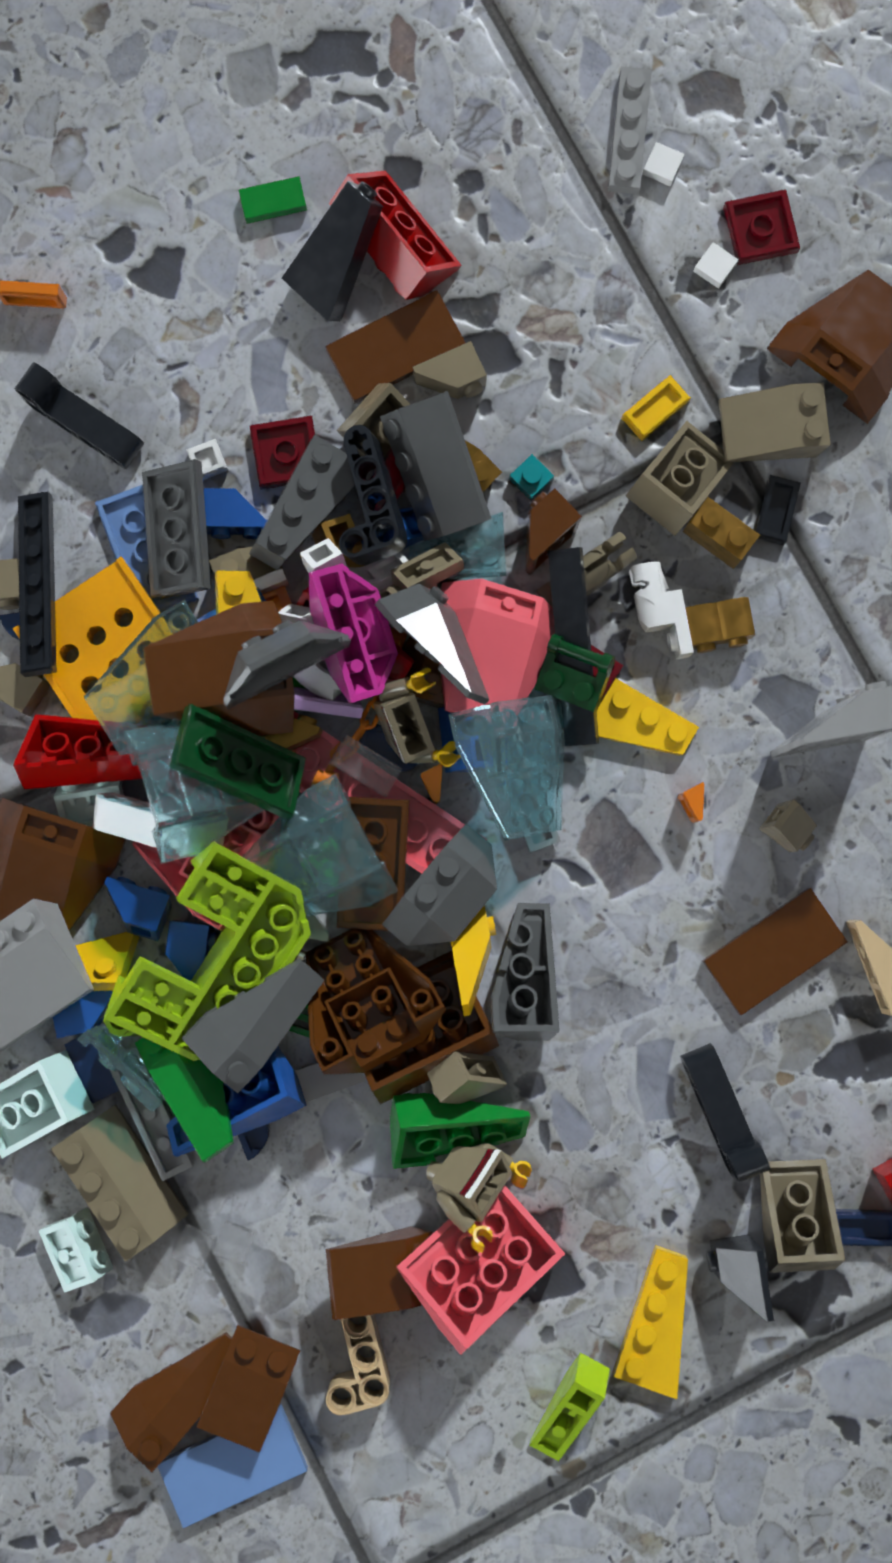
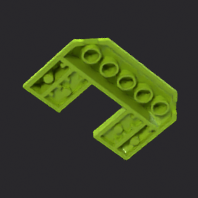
[104,841,311,1061]

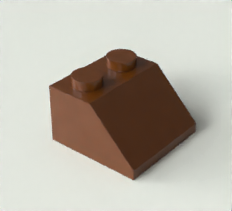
[525,488,582,576]

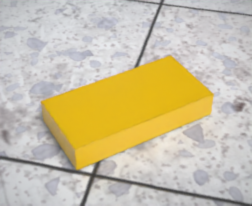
[621,375,691,441]

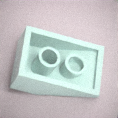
[0,1050,94,1158]

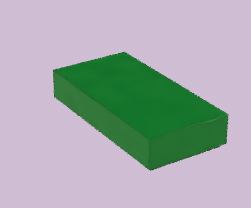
[238,176,307,224]

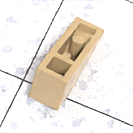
[846,920,892,1016]

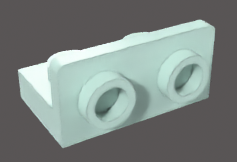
[53,780,124,826]
[39,1208,113,1293]

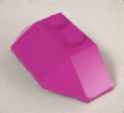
[309,563,398,703]

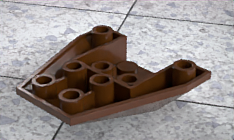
[767,269,892,424]
[143,601,295,736]
[0,798,126,931]
[306,929,446,1075]

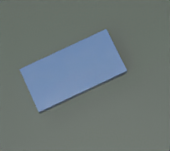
[95,485,199,613]
[158,1404,308,1528]

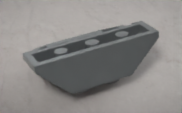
[223,620,351,710]
[382,824,497,946]

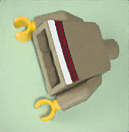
[373,668,462,767]
[426,1143,532,1252]

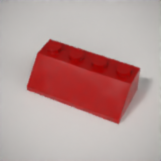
[329,170,462,300]

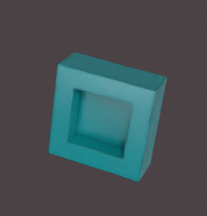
[509,454,554,501]

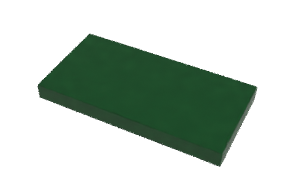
[169,703,306,820]

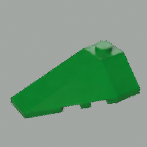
[135,1037,234,1163]
[390,1093,531,1169]

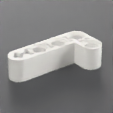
[92,792,227,857]

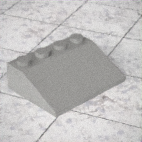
[771,681,892,758]
[0,899,94,1052]

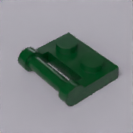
[534,634,615,712]

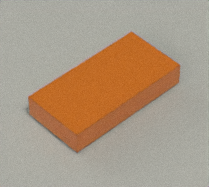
[0,280,67,309]

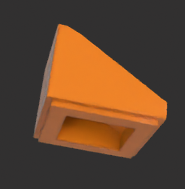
[420,764,443,804]
[678,782,704,823]

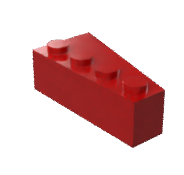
[13,714,167,789]

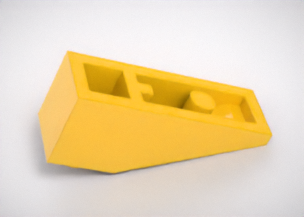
[451,905,496,1016]

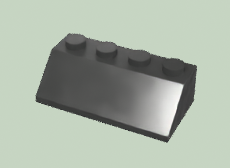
[380,391,492,541]

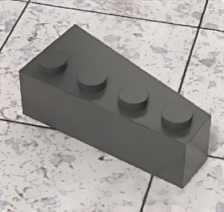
[249,434,356,570]

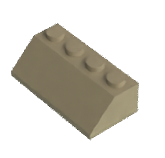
[51,1104,189,1262]

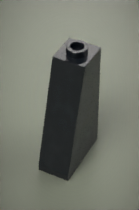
[281,181,383,322]

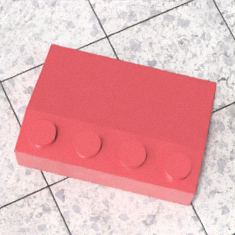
[396,1185,565,1355]

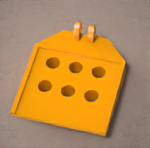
[12,556,175,725]

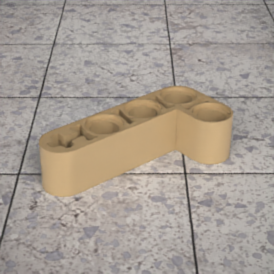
[326,1314,390,1415]

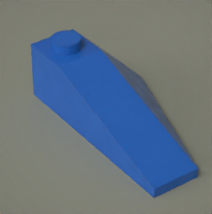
[166,1046,307,1157]

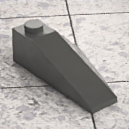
[182,958,324,1093]

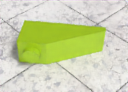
[529,1352,610,1462]

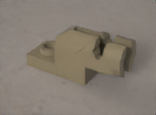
[536,532,637,608]
[379,542,464,627]

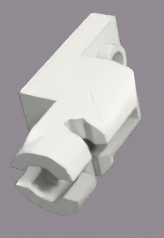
[629,562,694,660]

